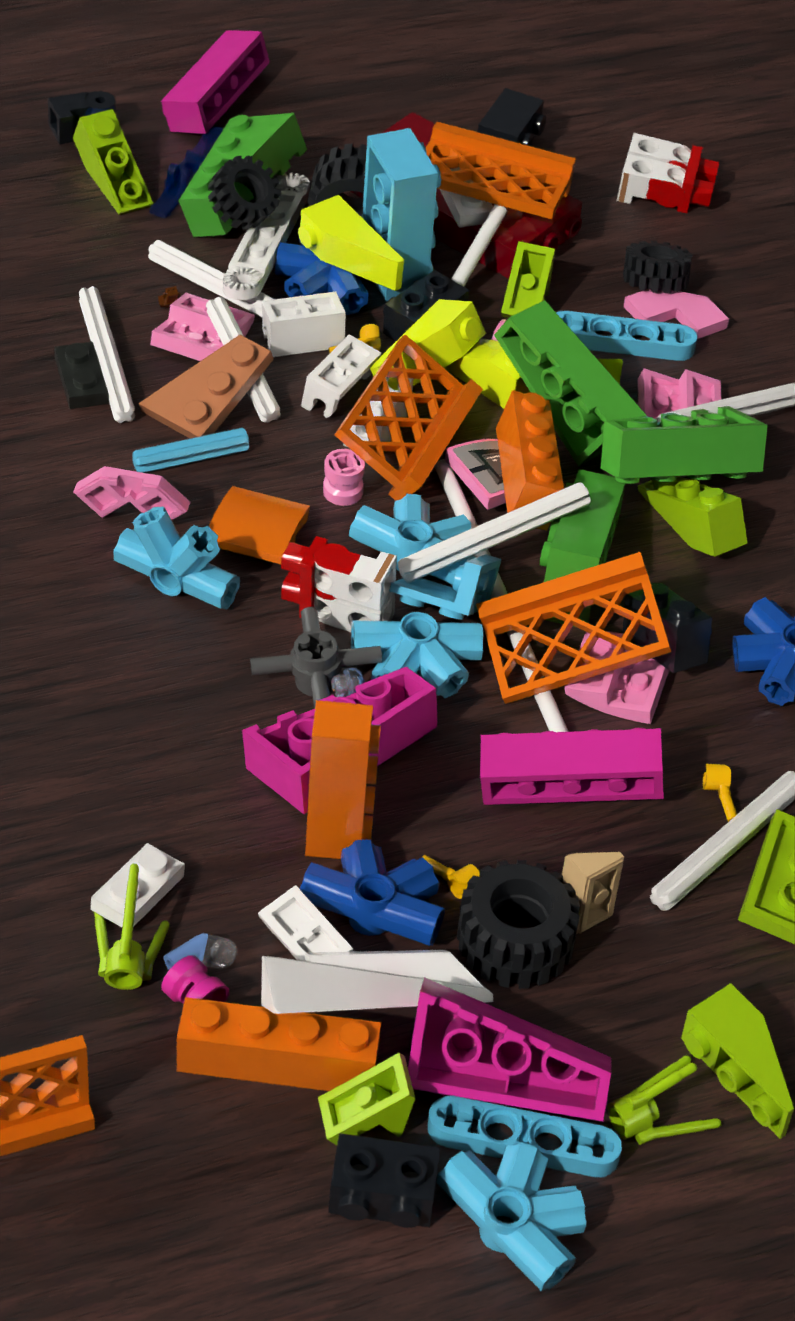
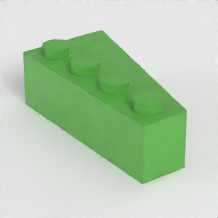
[179,113,307,237]
[494,300,647,466]
[601,406,768,484]
[540,469,626,627]

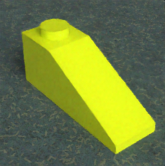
[298,195,404,291]
[369,299,486,390]
[444,338,530,409]

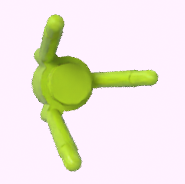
[94,863,170,990]
[607,1056,721,1145]

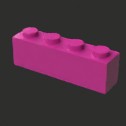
[161,30,270,134]
[480,728,664,805]

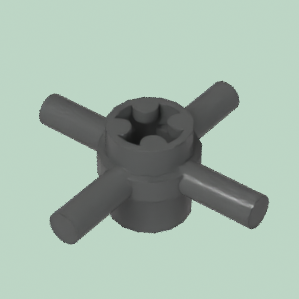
[250,607,382,709]

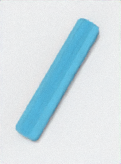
[132,428,249,473]

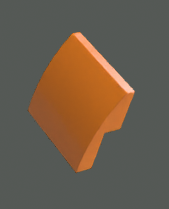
[208,486,310,564]

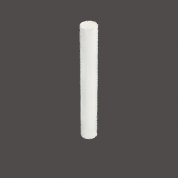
[451,204,508,287]

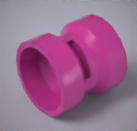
[162,955,229,1005]

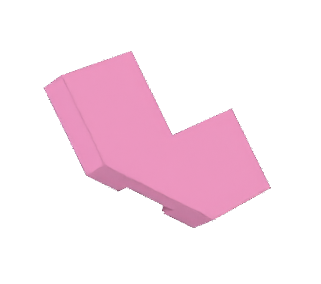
[624,289,729,339]
[73,466,190,520]

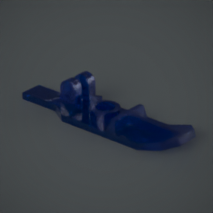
[149,127,223,219]

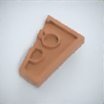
[138,335,274,438]

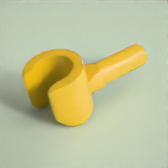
[329,324,381,353]
[703,764,737,822]
[423,855,480,899]

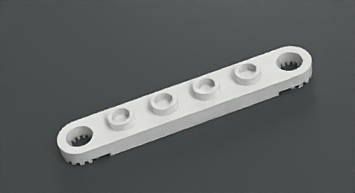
[223,173,310,300]

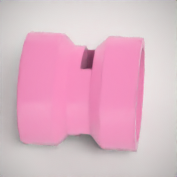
[323,449,365,506]

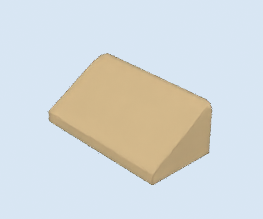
[562,852,624,934]

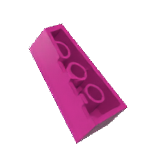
[242,667,438,814]
[408,977,611,1121]

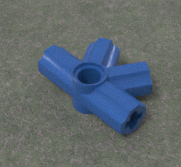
[275,239,368,315]
[732,597,795,706]
[300,839,445,946]

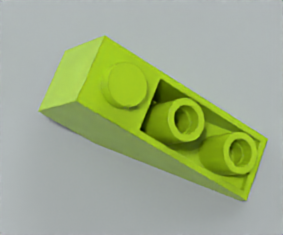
[73,109,153,215]
[638,476,747,557]
[681,983,794,1139]

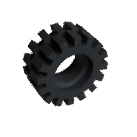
[208,155,281,230]
[623,241,693,293]

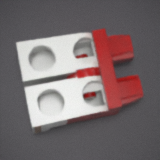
[617,133,720,213]
[281,536,397,632]

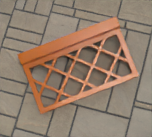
[426,122,576,219]
[334,334,483,501]
[476,552,671,704]
[0,1035,95,1156]

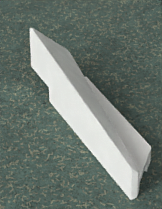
[261,950,493,1014]

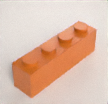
[496,390,564,531]
[305,700,381,859]
[177,997,381,1091]

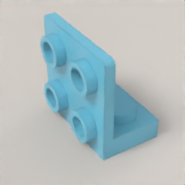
[389,555,502,620]

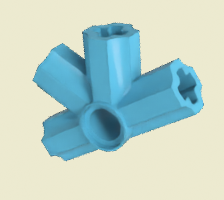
[349,494,476,585]
[114,507,240,610]
[351,612,483,698]
[436,1142,586,1292]

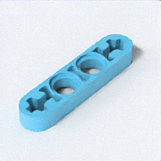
[556,311,697,361]
[427,1096,622,1177]

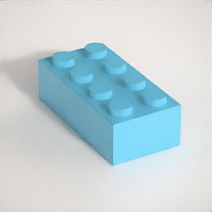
[362,128,441,302]

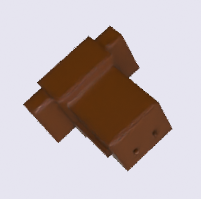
[158,286,181,309]

